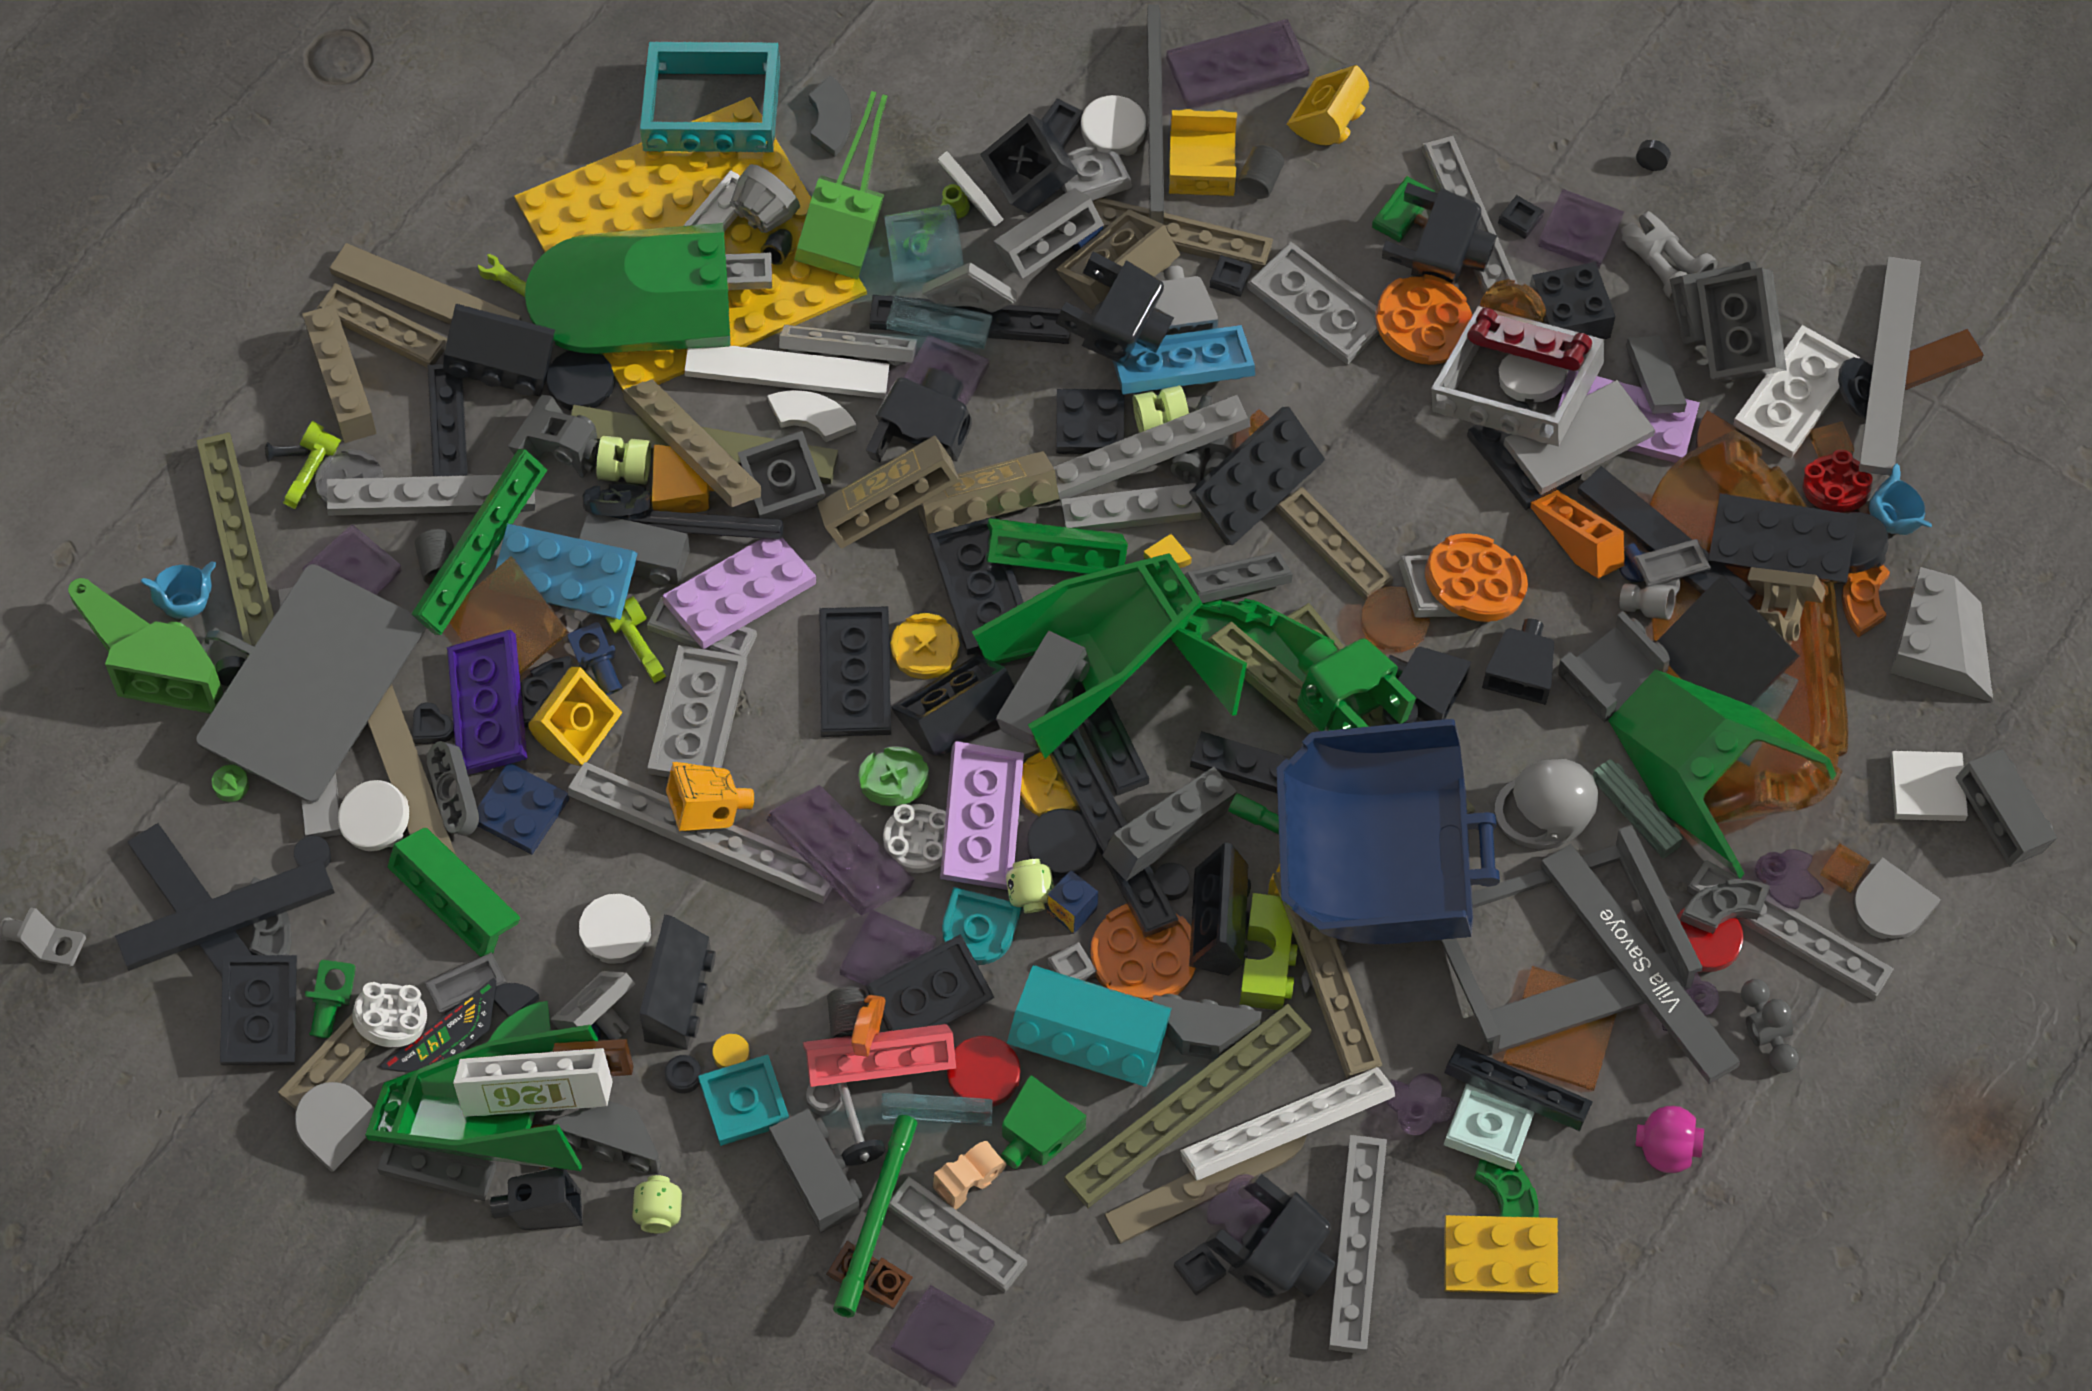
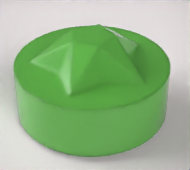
[212,765,249,802]

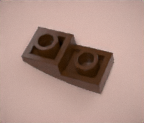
[826,1240,913,1310]

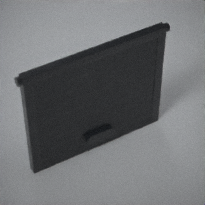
[1653,575,1800,705]

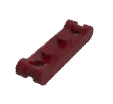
[1467,308,1593,371]

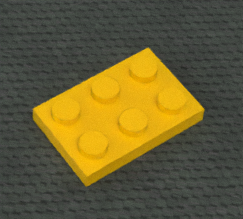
[1444,1215,1558,1294]

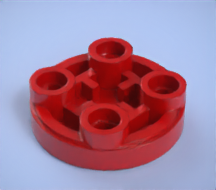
[1803,449,1873,513]
[1677,908,1743,974]
[947,1036,1020,1111]

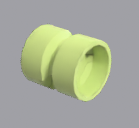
[1133,385,1189,433]
[596,436,651,485]

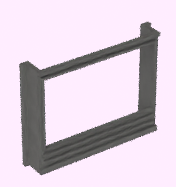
[1440,825,1703,1055]

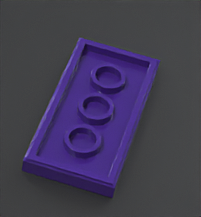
[447,629,527,775]

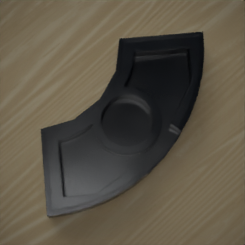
[520,656,571,728]

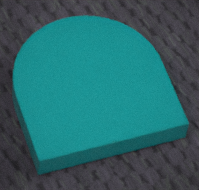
[942,887,1022,965]

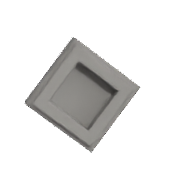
[1048,942,1097,981]

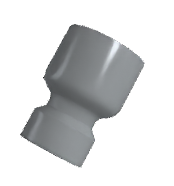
[1620,578,1680,620]

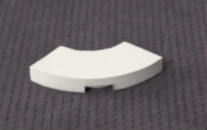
[767,390,857,442]

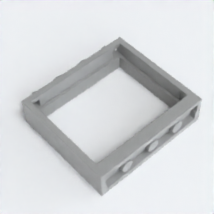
[1431,306,1604,447]

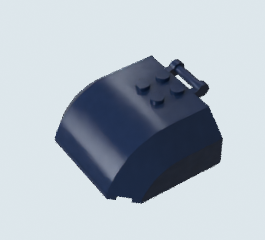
[1277,719,1500,944]

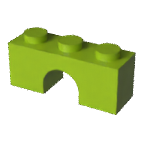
[1239,893,1298,1011]

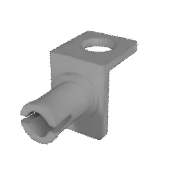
[0,908,86,967]

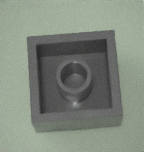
[738,430,826,519]

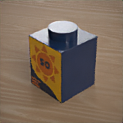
[1047,870,1098,934]

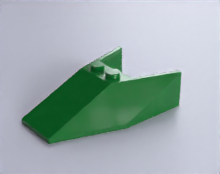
[972,553,1203,759]
[1608,669,1836,879]
[365,1024,599,1172]

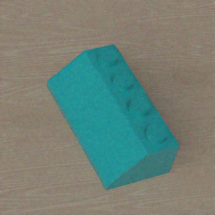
[1007,965,1172,1087]

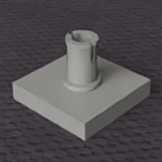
[550,971,635,1040]

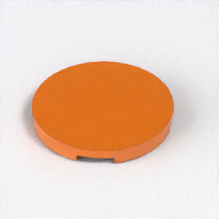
[1375,274,1473,365]
[1425,533,1528,622]
[1090,904,1196,1002]

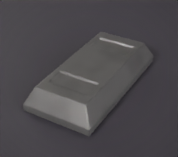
[1634,539,1711,587]
[426,952,507,1014]

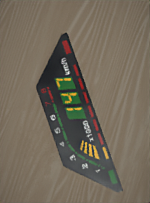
[380,978,497,1072]

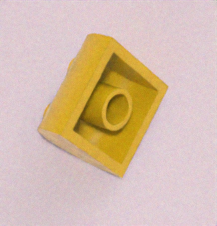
[1287,65,1369,145]
[529,667,622,766]

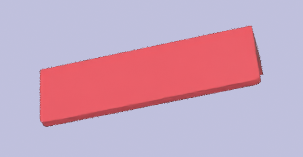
[803,1024,956,1087]

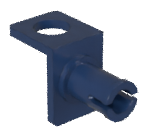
[567,622,623,696]

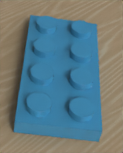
[1113,325,1255,394]
[490,523,638,620]

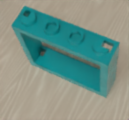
[640,42,780,152]

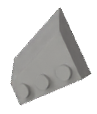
[1890,567,1993,702]

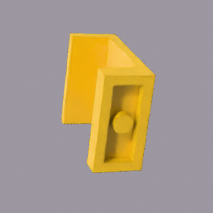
[1169,109,1237,196]

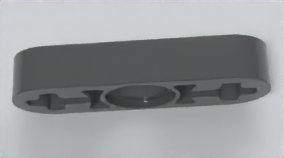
[427,741,479,836]

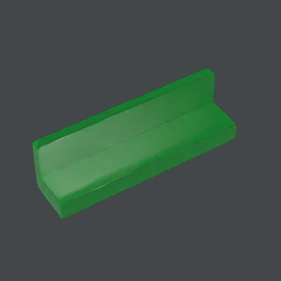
[986,518,1128,574]
[387,828,520,957]

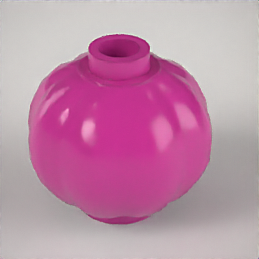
[1635,1106,1704,1174]

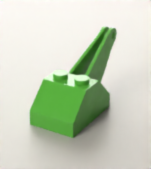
[794,91,888,279]
[68,578,224,714]

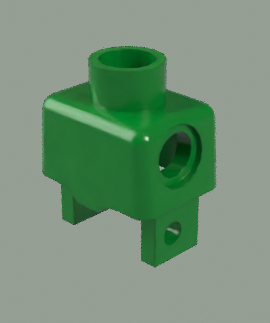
[1297,638,1416,731]

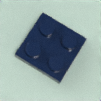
[477,763,570,855]

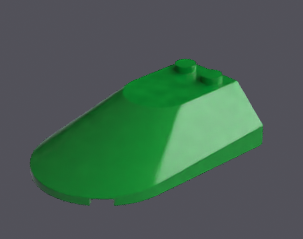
[525,223,731,353]

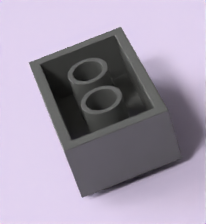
[1697,267,1787,382]

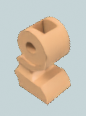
[933,1141,1007,1210]

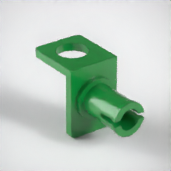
[305,960,356,1039]

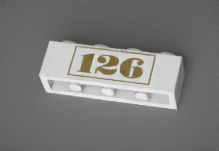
[453,1048,613,1117]

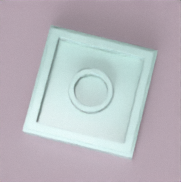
[1444,1083,1535,1170]

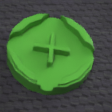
[858,747,930,806]

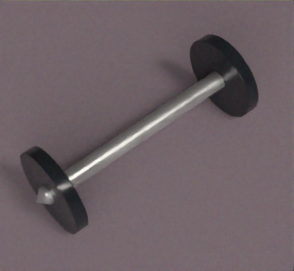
[837,1082,886,1166]

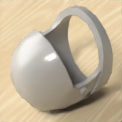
[1494,759,1598,850]

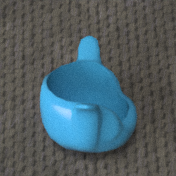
[1869,464,1932,535]
[141,561,216,619]

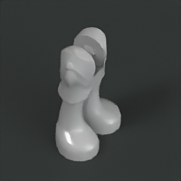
[1621,211,1718,301]

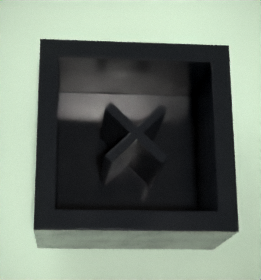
[980,114,1078,214]
[1527,262,1616,339]

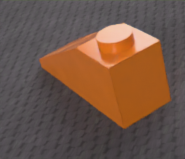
[1531,490,1624,578]

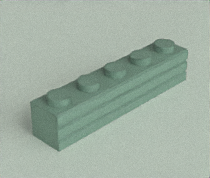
[1593,759,1683,859]

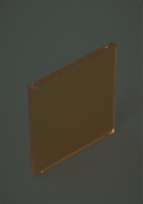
[449,556,569,675]
[1503,966,1617,1091]

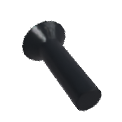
[265,442,306,462]

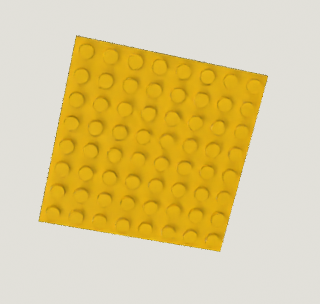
[514,97,867,391]

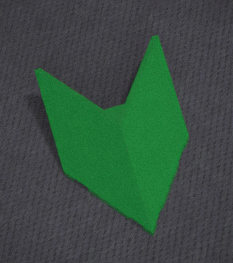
[1170,598,1334,716]

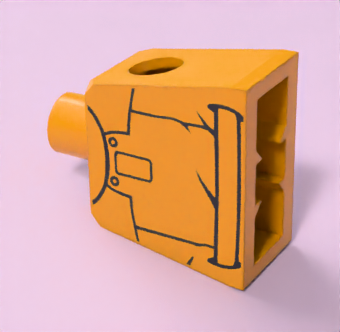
[666,762,754,831]

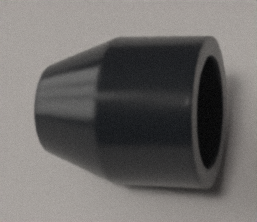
[761,229,793,265]

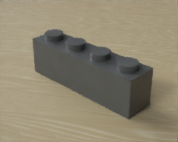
[1102,767,1237,881]

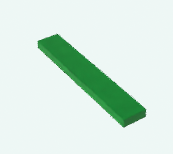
[411,449,547,635]

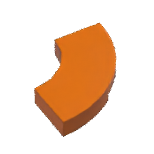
[1842,565,1890,638]
[851,995,885,1057]

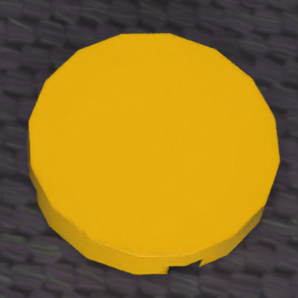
[890,613,960,680]
[1020,752,1077,816]

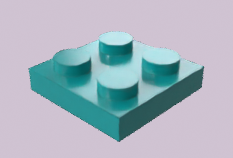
[698,1054,789,1146]

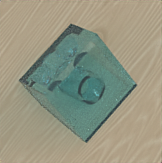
[884,204,964,282]

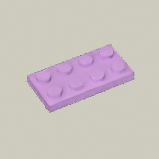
[1557,370,1700,465]
[663,538,816,649]
[940,741,1024,890]

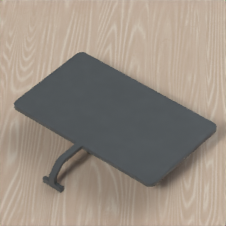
[196,564,426,803]

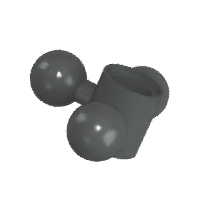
[1741,979,1799,1073]

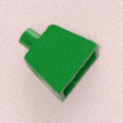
[1000,1075,1086,1169]

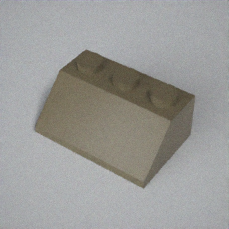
[1055,209,1180,310]

